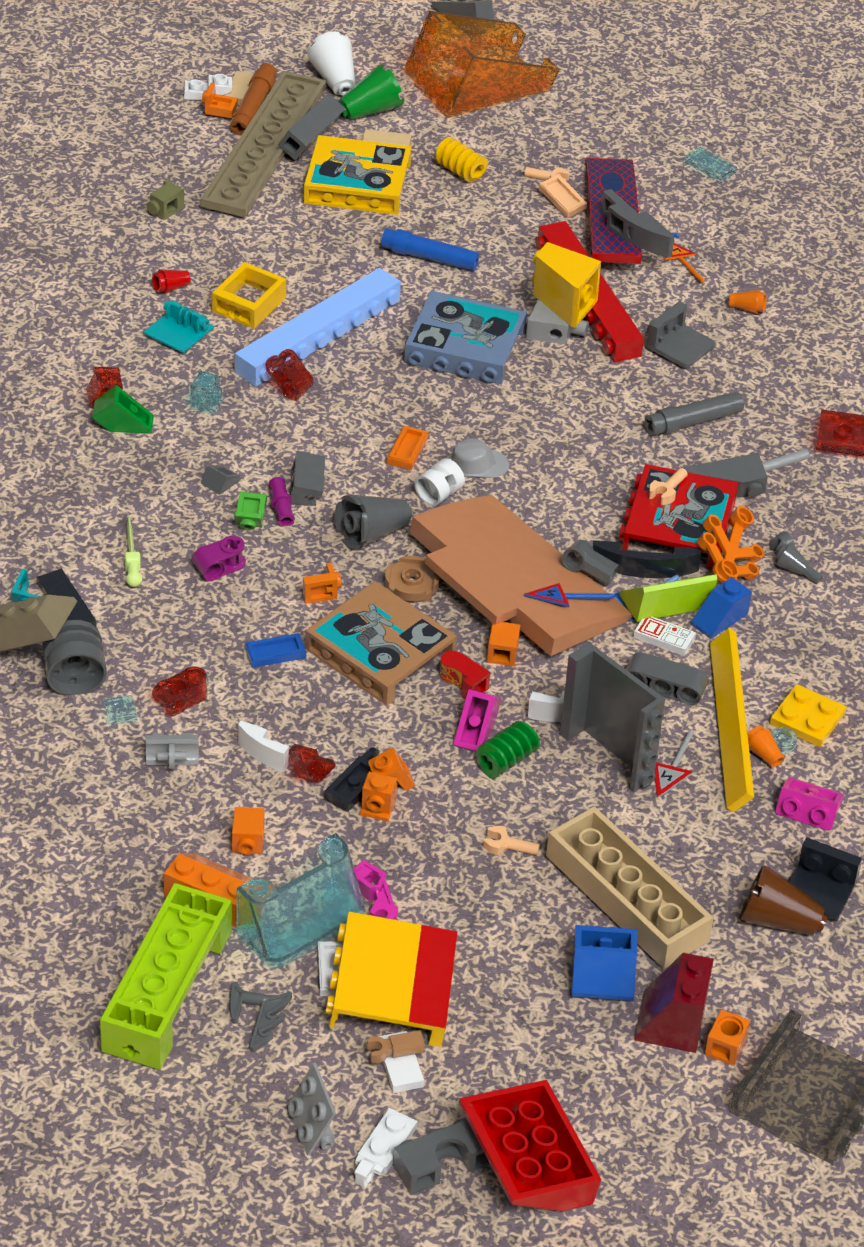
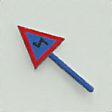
[524,583,614,607]

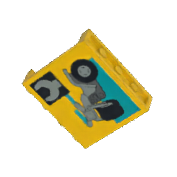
[304,135,412,215]

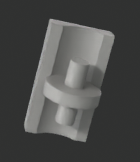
[146,733,199,769]

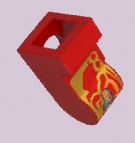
[439,650,490,700]

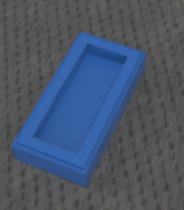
[245,633,306,668]

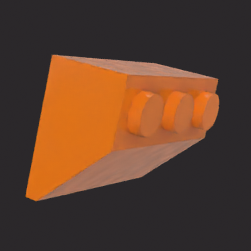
[164,853,273,931]

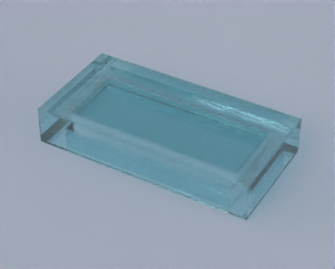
[685,146,737,183]

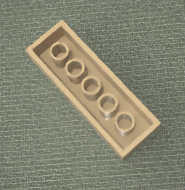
[546,806,714,969]

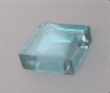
[104,695,138,725]

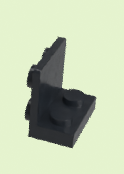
[789,837,863,922]

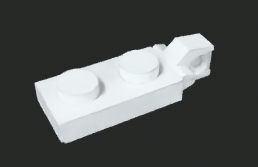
[354,1108,418,1188]

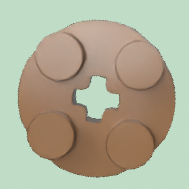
[385,556,440,602]

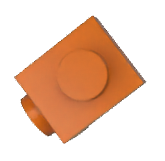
[202,83,238,118]

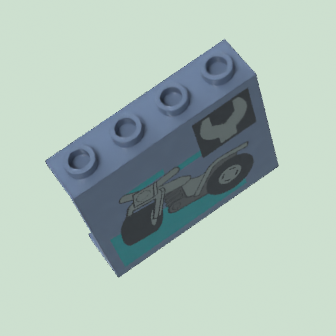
[404,290,527,385]

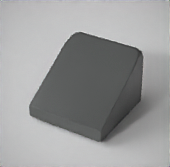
[201,465,241,495]

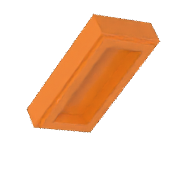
[387,426,429,470]

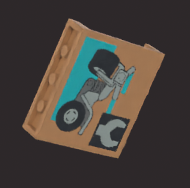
[305,581,457,706]

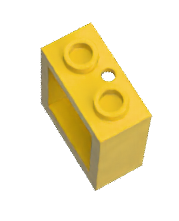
[212,262,287,329]

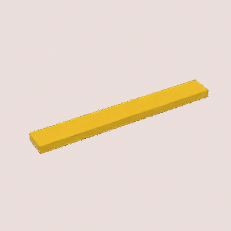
[710,628,754,812]

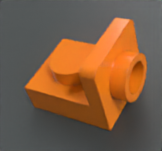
[303,562,342,604]
[368,747,416,790]

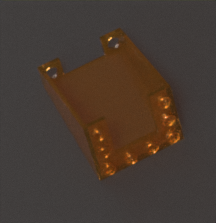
[404,11,559,118]

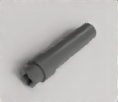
[645,392,744,435]

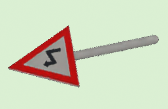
[655,729,694,798]

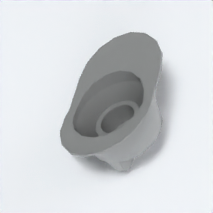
[447,438,509,478]

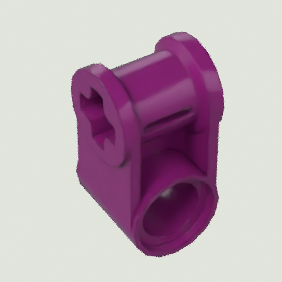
[191,536,246,581]

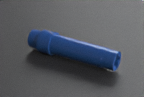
[381,228,480,271]

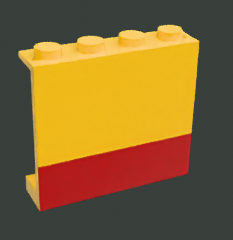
[325,912,458,1047]

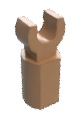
[367,1030,425,1063]

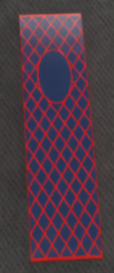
[586,157,642,264]

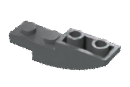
[601,189,674,258]

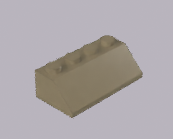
[0,595,77,651]

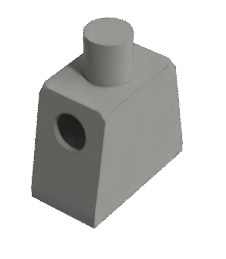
[526,299,589,344]

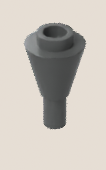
[776,544,823,584]

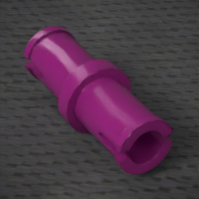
[268,477,295,527]

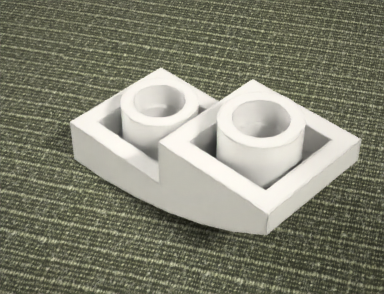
[184,74,232,100]
[528,691,565,722]
[238,721,289,773]

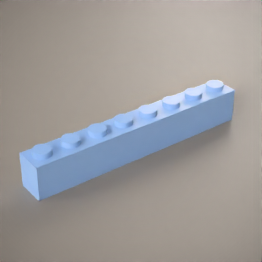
[235,268,401,386]

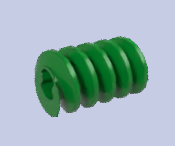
[476,721,540,779]

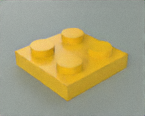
[770,684,847,748]

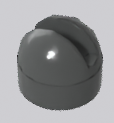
[772,531,795,553]

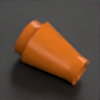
[729,290,767,314]
[747,725,785,768]

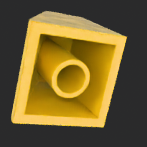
[531,242,601,328]

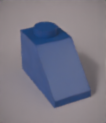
[691,577,752,639]

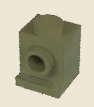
[147,179,184,220]

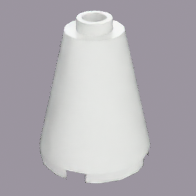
[307,31,355,96]

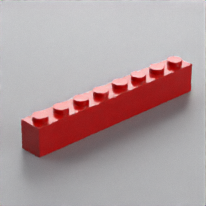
[535,221,644,363]

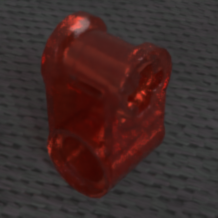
[265,349,314,401]
[152,666,208,716]

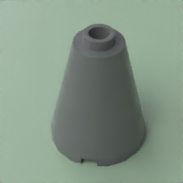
[335,495,412,549]

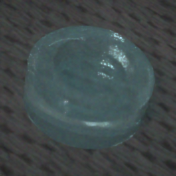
[771,727,797,754]

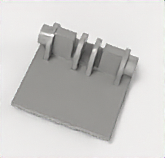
[288,1063,336,1156]

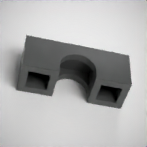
[393,1118,490,1195]

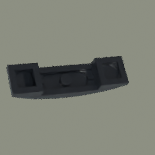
[592,540,702,579]

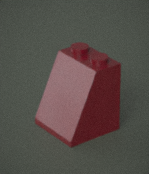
[634,953,714,1053]

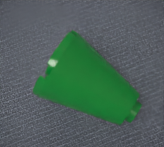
[339,64,404,120]

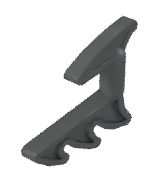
[230,981,292,1052]

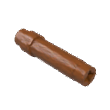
[230,63,277,135]

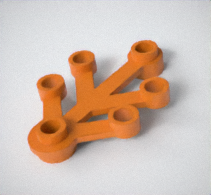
[698,506,764,583]

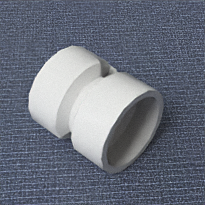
[415,458,465,506]

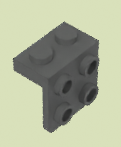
[647,301,715,368]

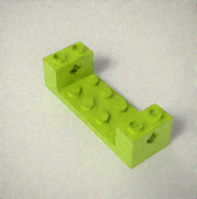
[100,883,232,1070]

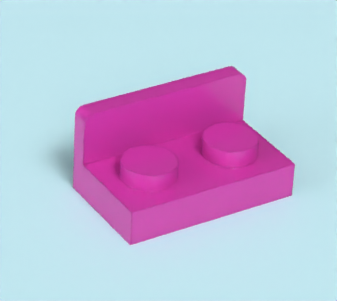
[776,777,844,831]

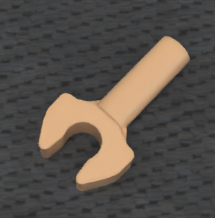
[524,167,570,181]
[649,468,687,505]
[483,826,540,855]

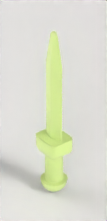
[124,515,142,587]

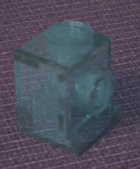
[190,371,224,416]

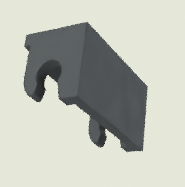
[289,451,325,506]

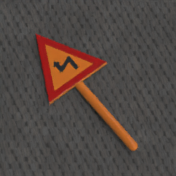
[665,243,705,283]

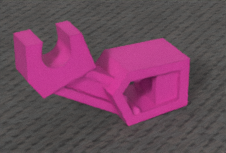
[348,860,398,920]

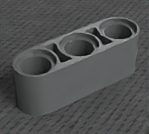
[626,652,709,706]

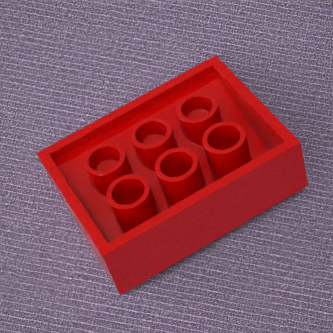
[458,1080,602,1211]

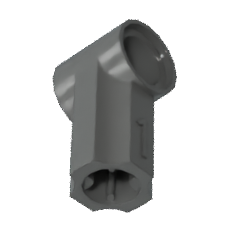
[561,540,619,586]

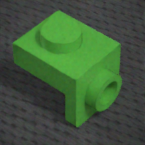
[234,492,267,530]

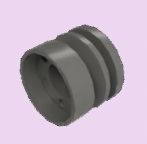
[42,620,107,696]

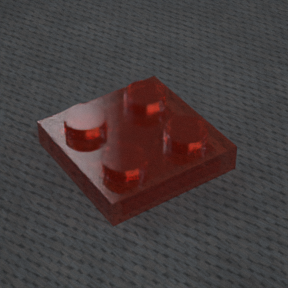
[816,409,864,457]

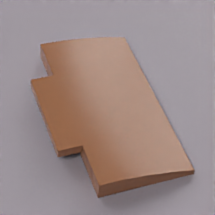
[410,495,633,656]

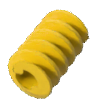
[436,137,488,182]

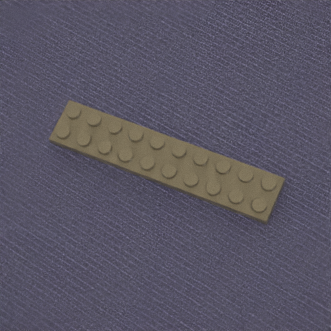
[200,71,326,218]

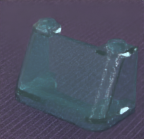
[237,833,365,969]

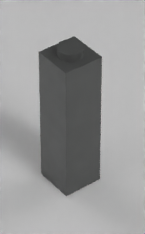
[278,94,345,161]

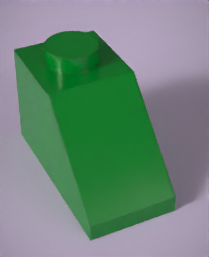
[92,385,154,434]

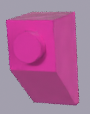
[453,689,502,751]

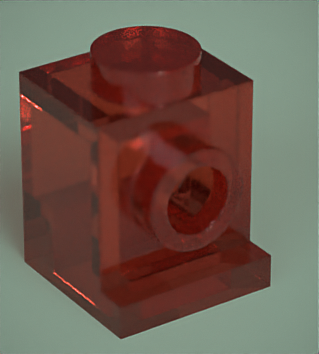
[86,367,123,406]

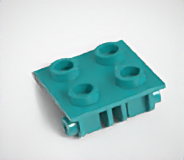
[143,300,214,353]

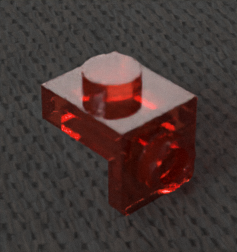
[289,744,336,783]

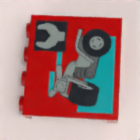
[619,464,739,570]

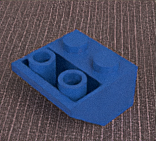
[572,925,637,1001]

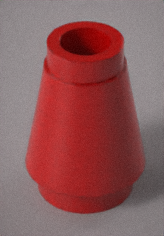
[152,269,191,294]

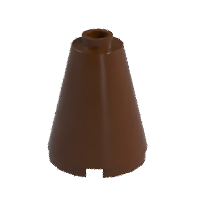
[739,865,828,936]

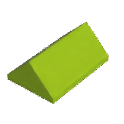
[619,574,717,622]

